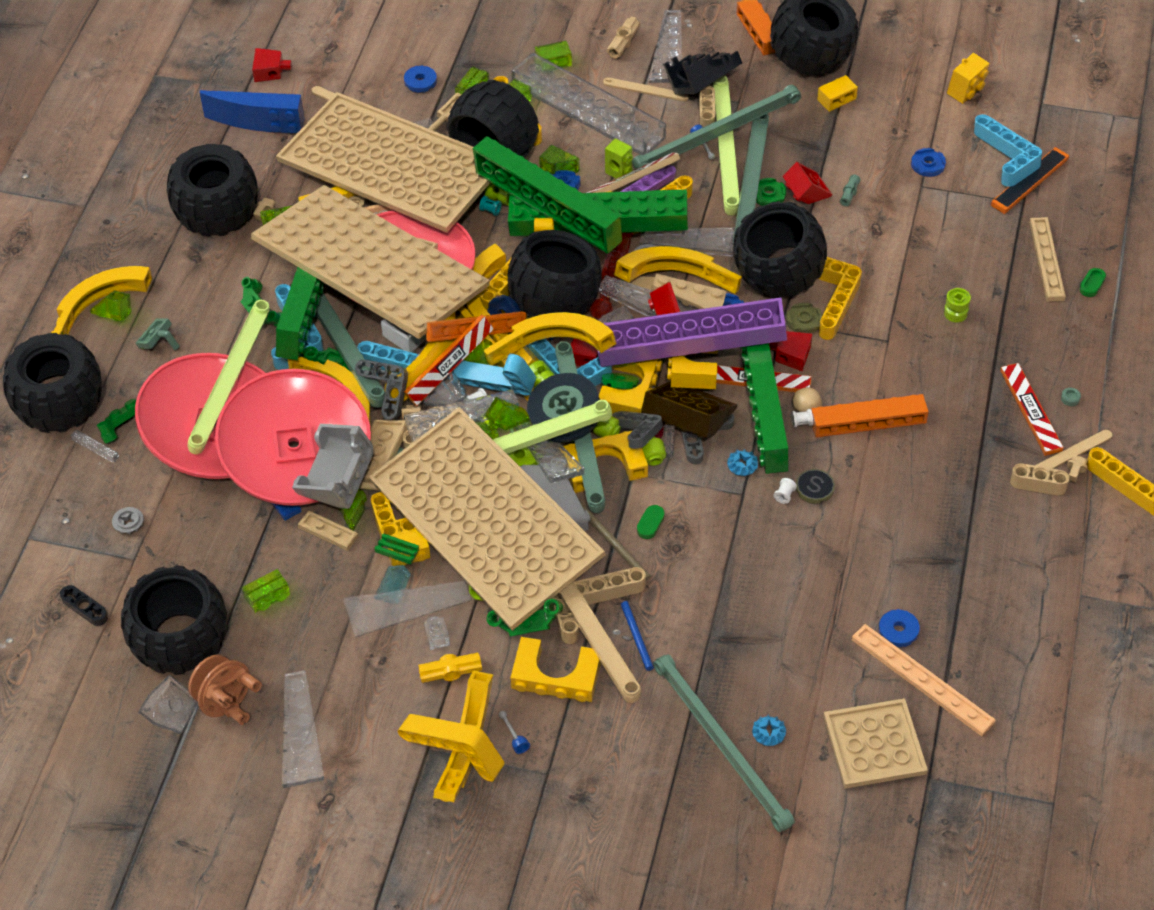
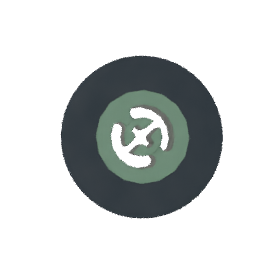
[527,373,600,443]

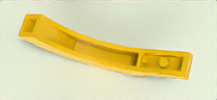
[465,243,508,343]
[614,246,742,294]
[51,266,152,335]
[384,311,456,404]
[484,312,616,366]
[287,356,371,429]
[433,670,493,802]

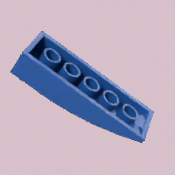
[199,90,305,133]

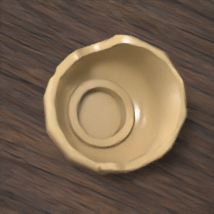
[792,387,823,412]

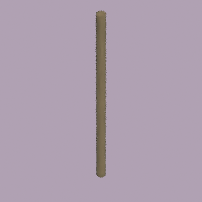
[578,499,651,581]

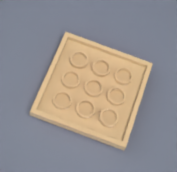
[823,698,928,789]

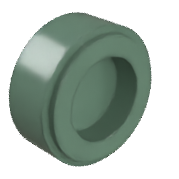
[1061,388,1081,406]

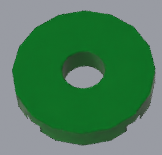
[756,178,786,206]
[601,373,639,389]

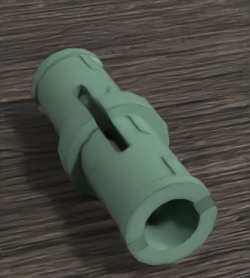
[840,174,861,206]

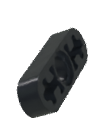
[60,585,108,626]

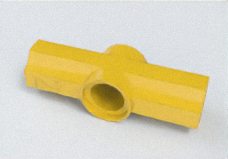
[418,653,482,683]

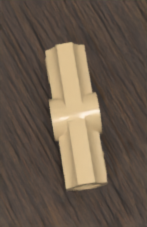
[607,16,640,59]

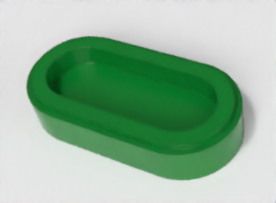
[1080,268,1106,297]
[637,505,665,539]

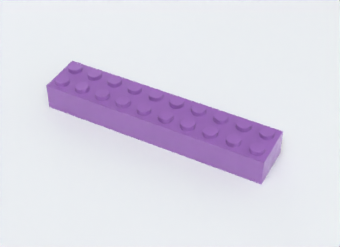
[598,298,787,367]

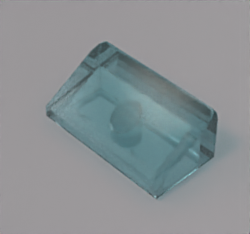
[374,565,411,605]

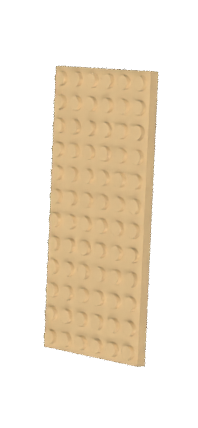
[276,92,491,232]
[251,185,490,339]
[369,407,606,630]

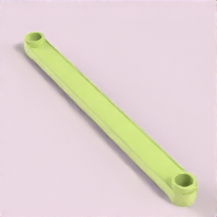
[713,75,739,215]
[187,300,270,454]
[493,400,612,454]

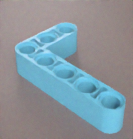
[974,114,1042,187]
[271,284,324,370]
[526,339,612,386]
[357,341,419,374]
[448,354,537,396]

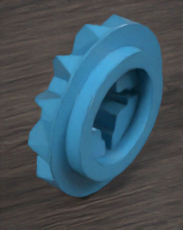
[727,449,758,476]
[752,714,786,746]

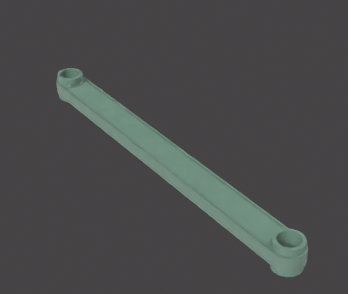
[632,85,801,170]
[733,114,769,243]
[316,293,385,408]
[555,341,605,513]
[653,654,795,832]

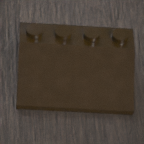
[641,381,738,438]

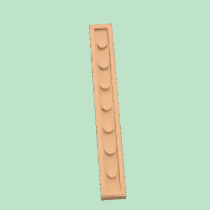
[852,624,996,736]

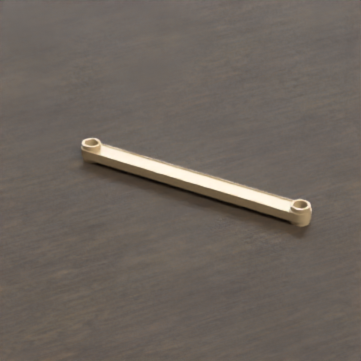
[558,581,641,703]

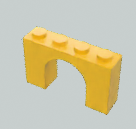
[667,350,718,389]
[599,359,663,414]
[561,431,648,493]
[510,637,601,702]

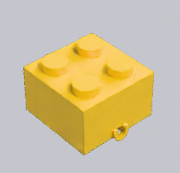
[947,53,990,104]

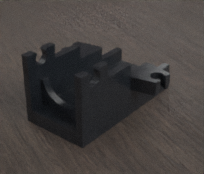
[663,51,742,94]

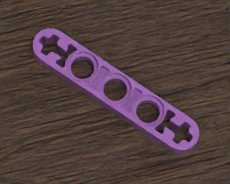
[620,165,676,192]

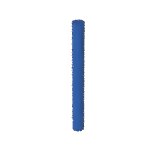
[621,601,654,671]

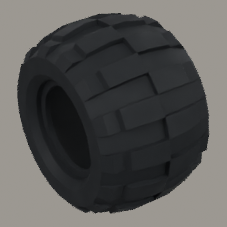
[770,0,858,76]
[446,80,539,158]
[166,144,258,236]
[733,201,827,298]
[507,230,602,317]
[3,333,102,433]
[121,565,228,675]

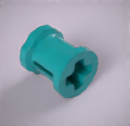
[479,196,502,216]

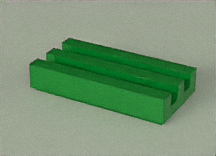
[374,533,419,565]

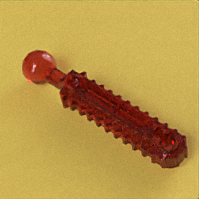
[590,232,634,321]

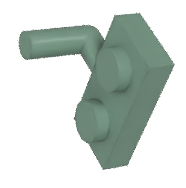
[136,318,180,350]

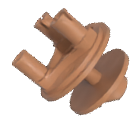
[188,655,262,725]

